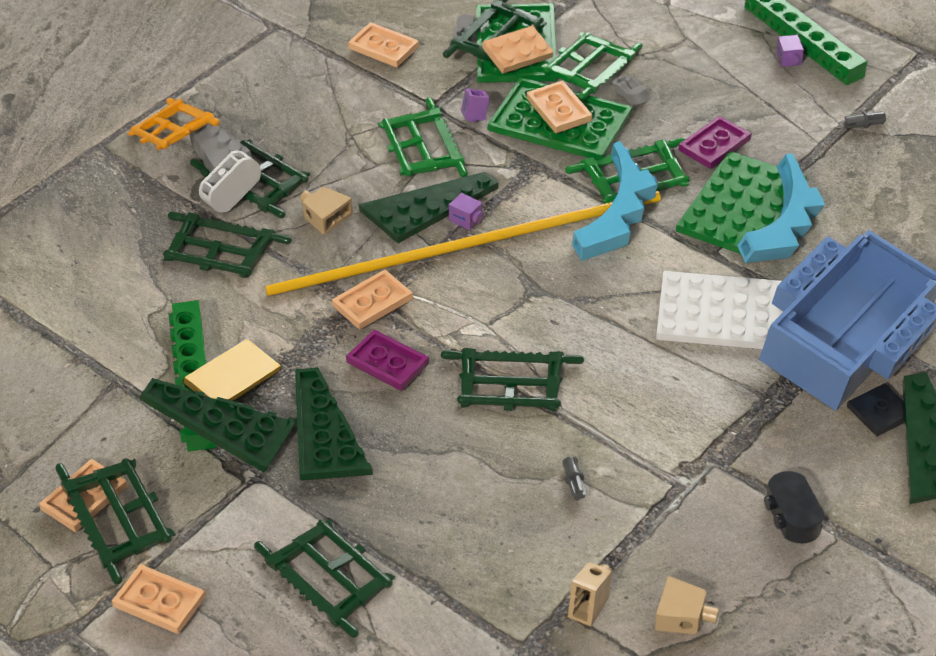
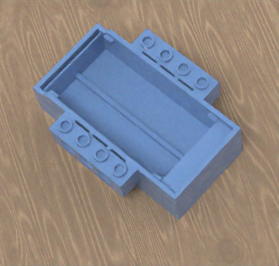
[759,230,936,411]

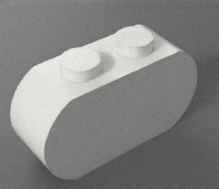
[199,151,261,212]

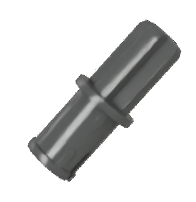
[844,111,886,129]
[562,456,586,500]

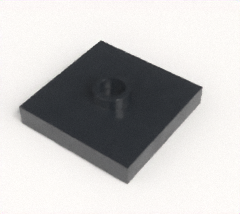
[847,383,905,437]

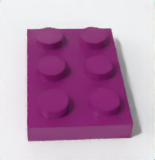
[679,115,751,169]
[346,329,429,391]

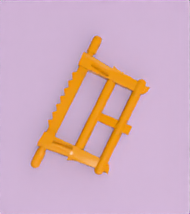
[127,98,220,150]

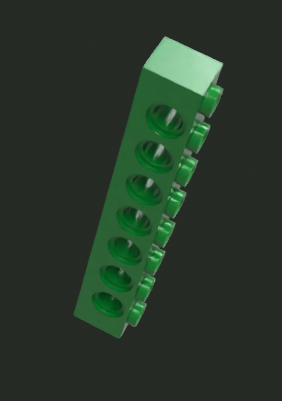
[744,0,867,85]
[168,300,216,452]

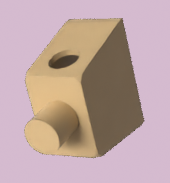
[300,187,353,235]
[568,562,612,626]
[655,576,719,634]

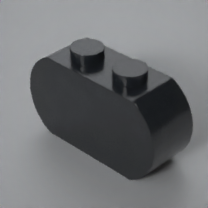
[764,471,824,544]

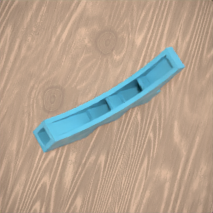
[572,141,658,261]
[737,153,825,263]

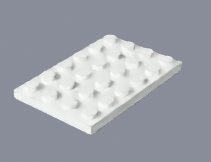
[656,271,783,349]

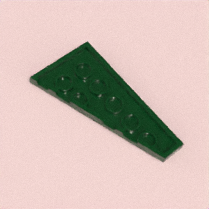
[359,172,498,243]
[295,367,373,481]
[902,372,936,504]
[139,378,297,473]

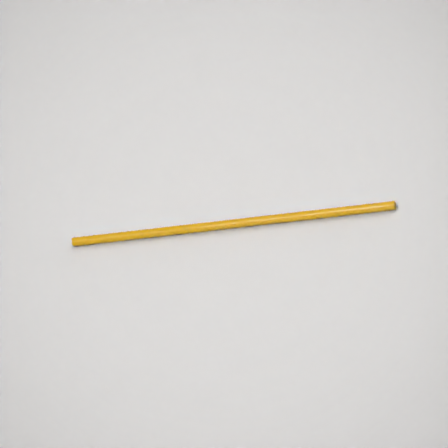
[265,191,661,296]

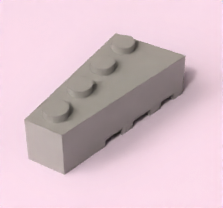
[190,124,252,173]

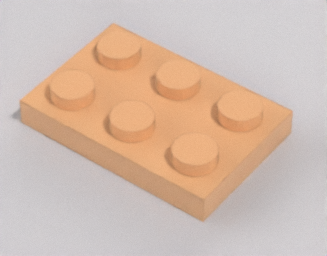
[348,22,419,67]
[482,26,554,74]
[527,81,592,133]
[332,270,413,330]
[39,459,128,533]
[112,564,206,634]

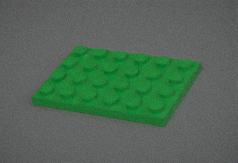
[477,3,557,83]
[487,77,632,160]
[676,151,807,254]

